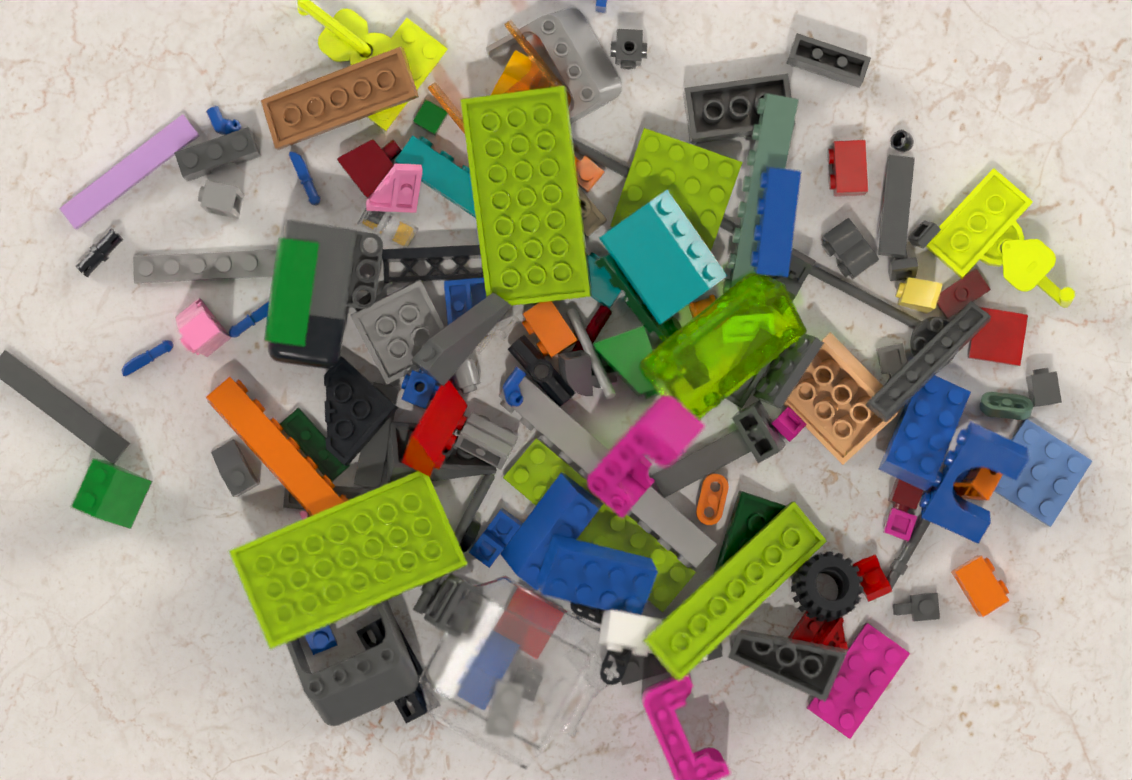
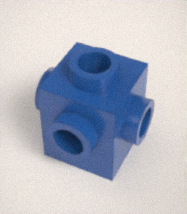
[401,369,440,410]

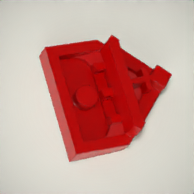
[788,611,848,649]

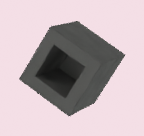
[1026,368,1062,407]

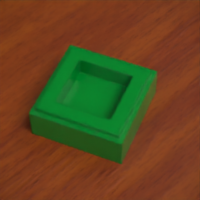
[413,99,449,136]

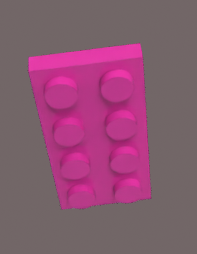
[806,623,910,739]

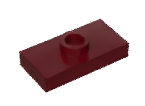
[936,269,991,319]

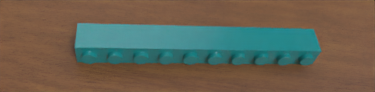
[395,135,622,309]

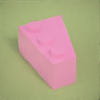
[175,298,231,357]

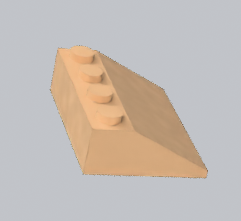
[784,332,904,465]

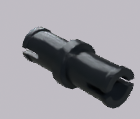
[75,229,123,277]

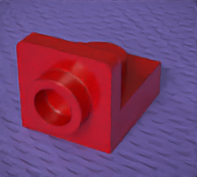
[852,555,892,602]

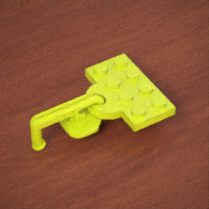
[297,0,448,132]
[926,168,1075,308]

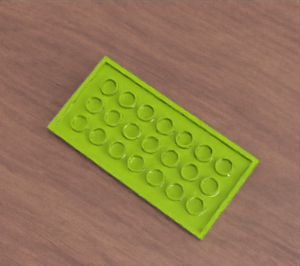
[460,86,592,306]
[229,471,468,650]

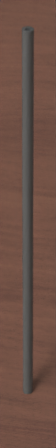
[572,138,921,329]

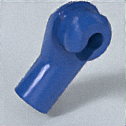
[206,106,241,135]
[502,367,526,407]

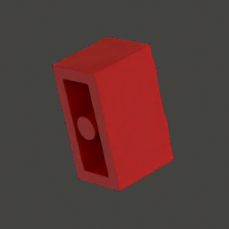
[827,140,868,196]

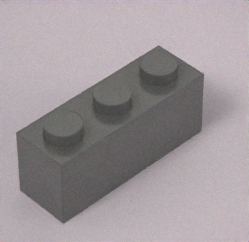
[786,33,871,88]

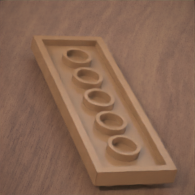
[261,47,419,150]

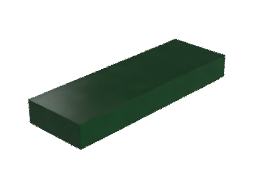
[280,407,350,482]

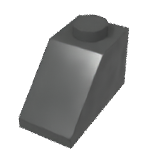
[211,439,260,497]

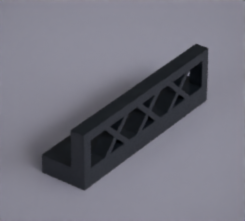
[382,245,484,283]
[356,618,442,724]

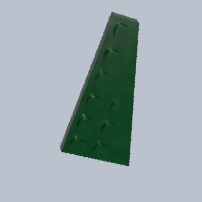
[594,254,710,390]

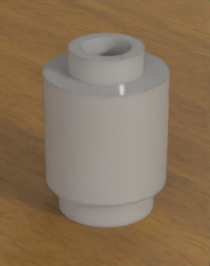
[452,355,481,394]

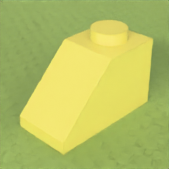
[895,277,943,314]

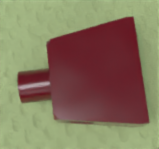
[337,139,402,199]

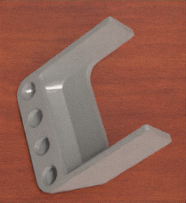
[486,8,622,124]

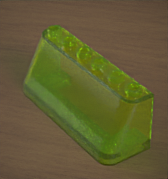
[640,272,807,420]

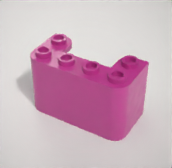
[587,395,705,518]
[641,674,731,780]

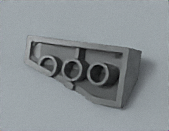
[386,422,497,483]

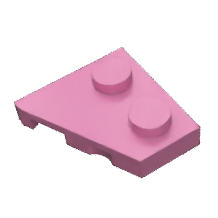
[366,164,422,213]

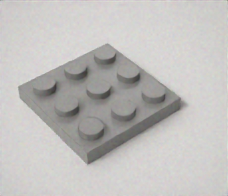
[351,279,445,385]

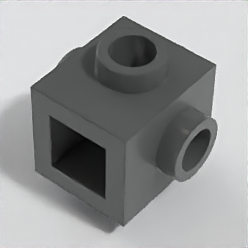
[610,29,647,69]

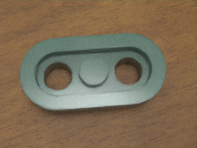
[979,392,1033,420]

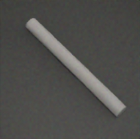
[567,308,616,399]

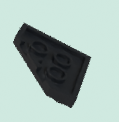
[324,356,399,466]

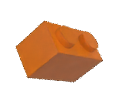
[521,301,577,359]
[951,555,1010,617]

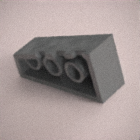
[728,630,849,702]

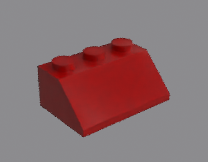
[402,380,468,477]

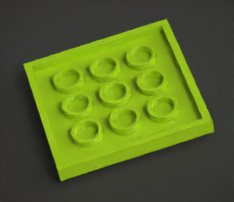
[610,128,742,251]

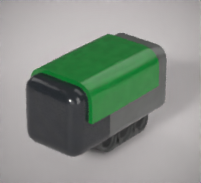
[264,220,383,369]

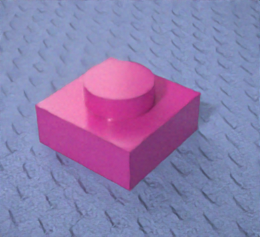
[771,406,807,442]
[883,508,917,541]

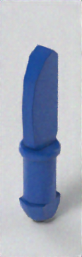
[289,152,320,205]
[229,301,269,338]
[122,340,174,376]

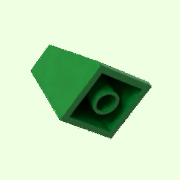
[594,326,665,399]
[71,458,153,529]

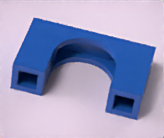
[919,421,1029,544]

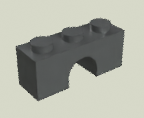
[174,127,261,182]

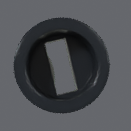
[890,130,914,152]

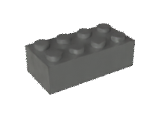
[683,74,795,144]

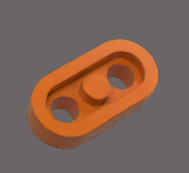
[696,474,729,525]

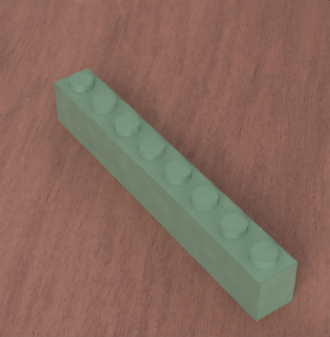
[723,93,799,307]

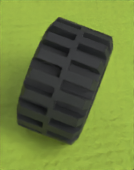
[791,552,864,622]

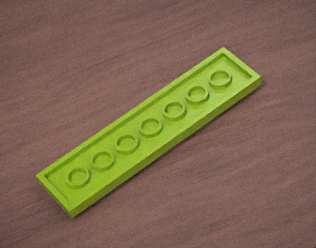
[503,438,696,612]
[643,501,827,681]

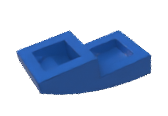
[468,508,523,568]

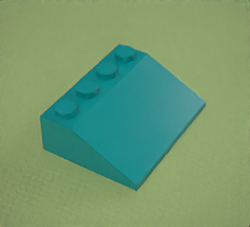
[599,190,728,324]

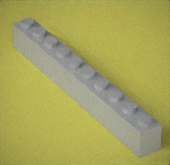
[499,377,717,568]

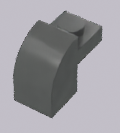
[763,248,816,314]
[558,350,617,396]

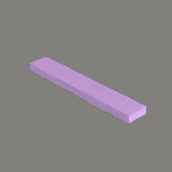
[59,114,200,230]

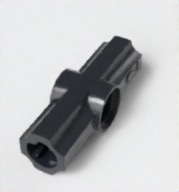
[507,335,576,407]

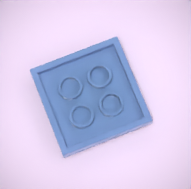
[994,419,1092,527]

